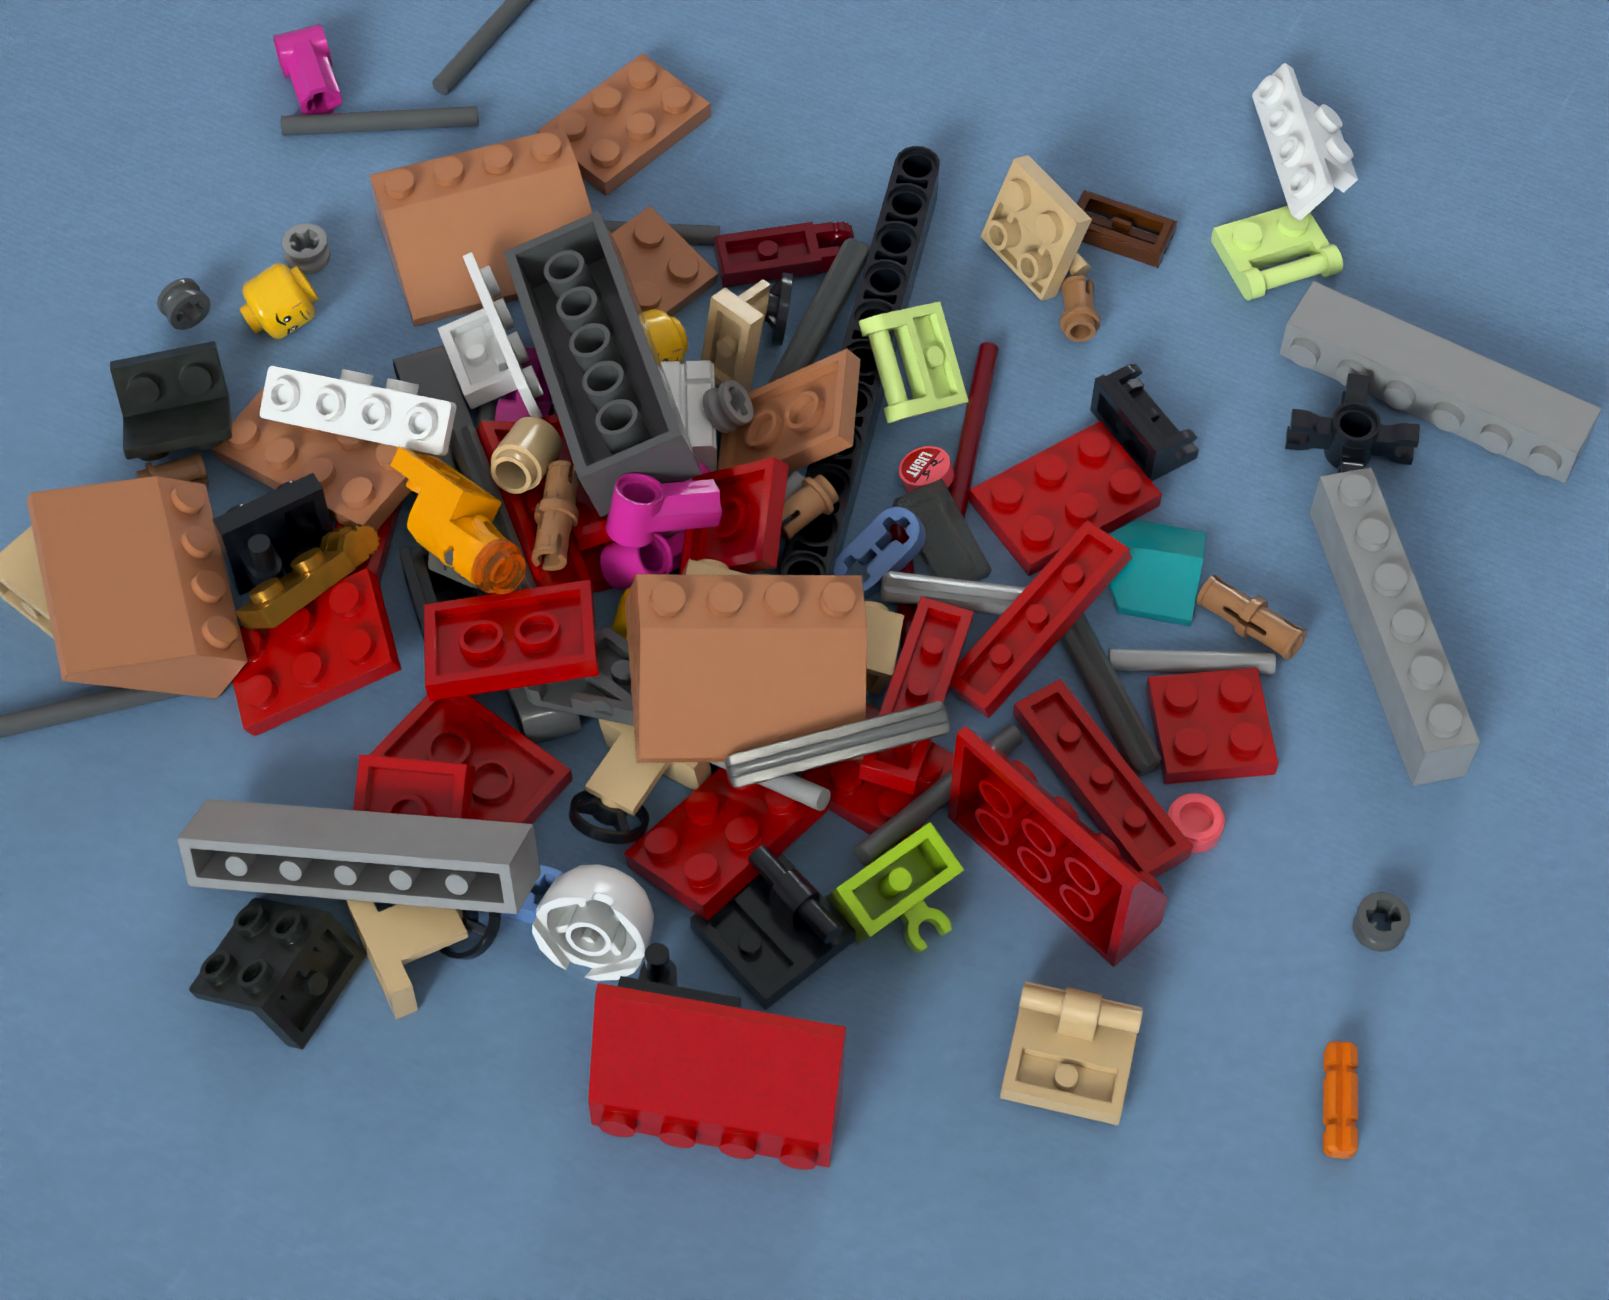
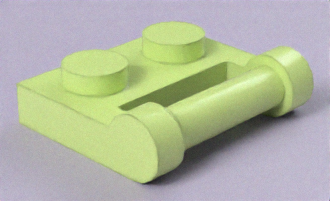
[1211,206,1343,301]
[858,301,969,424]

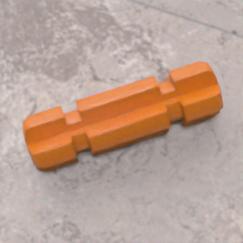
[1323,1041,1358,1159]

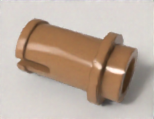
[1059,275,1101,342]
[136,452,209,485]
[780,475,839,541]

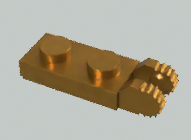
[235,524,380,629]

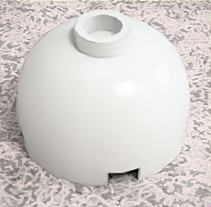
[532,864,654,981]

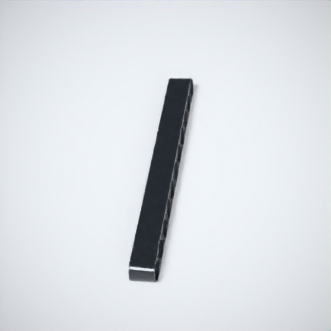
[779,146,940,575]

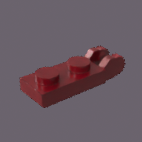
[713,221,855,288]

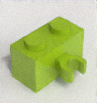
[824,822,964,953]

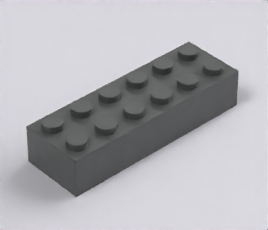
[503,210,702,517]

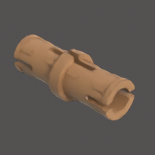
[531,460,580,571]
[1196,574,1307,661]

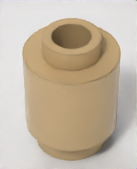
[490,417,562,494]

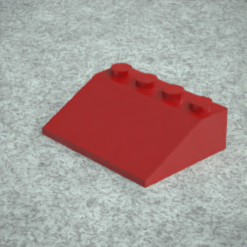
[948,726,1168,967]
[588,983,846,1170]

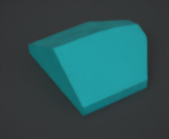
[1109,519,1207,626]

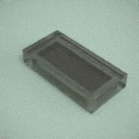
[892,479,992,582]

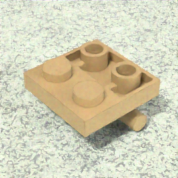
[980,155,1092,301]
[1000,981,1143,1126]

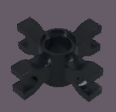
[1285,373,1420,473]

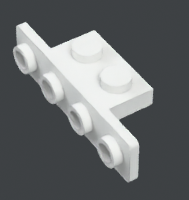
[1252,63,1358,221]
[437,252,544,418]
[260,366,456,456]

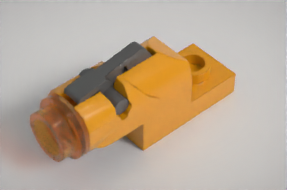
[390,446,526,594]

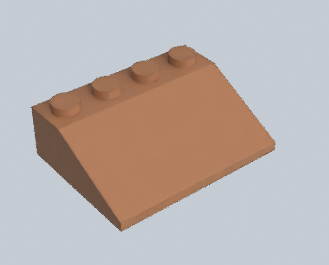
[369,127,593,326]
[26,476,247,699]
[625,574,867,763]

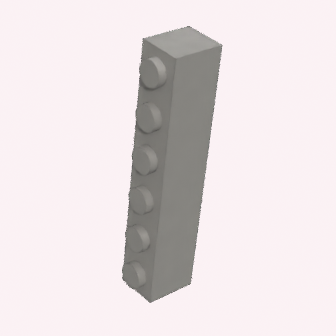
[1279,281,1602,484]
[1310,467,1480,786]
[177,799,541,914]

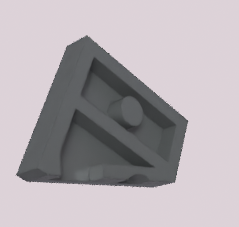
[524,626,634,726]

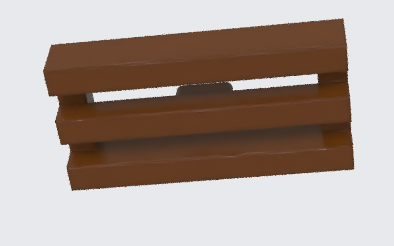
[1077,190,1177,268]

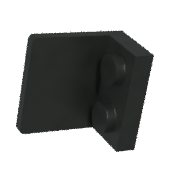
[110,341,233,461]
[189,898,367,1050]

